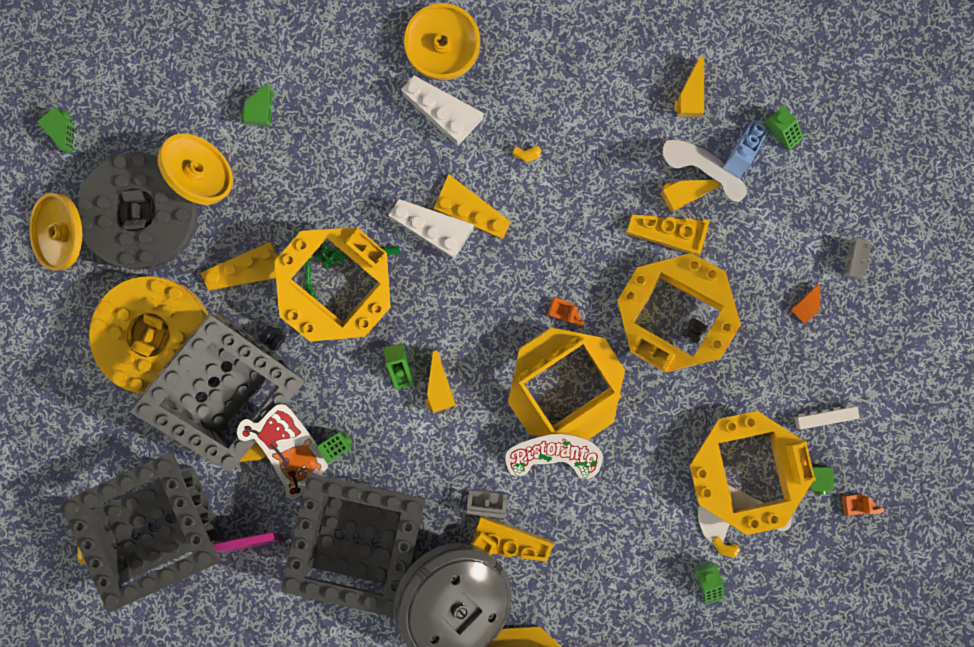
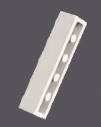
[794,404,860,430]

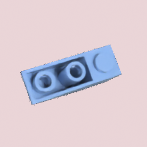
[723,120,769,178]

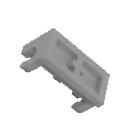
[843,238,874,282]
[466,490,507,518]

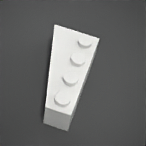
[401,76,483,146]
[389,199,475,259]

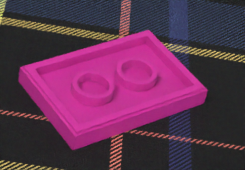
[214,532,284,553]

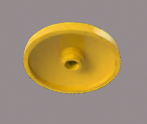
[404,3,480,80]
[158,133,233,205]
[29,193,82,271]

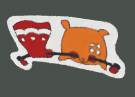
[237,404,328,500]

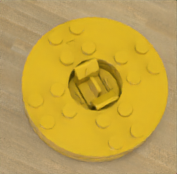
[89,276,208,394]

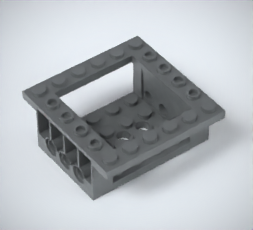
[129,313,305,473]
[60,452,223,613]
[280,472,426,617]

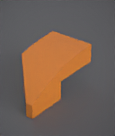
[791,284,820,324]
[547,297,584,327]
[842,494,884,516]

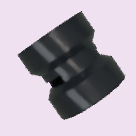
[682,318,708,344]
[259,325,286,352]

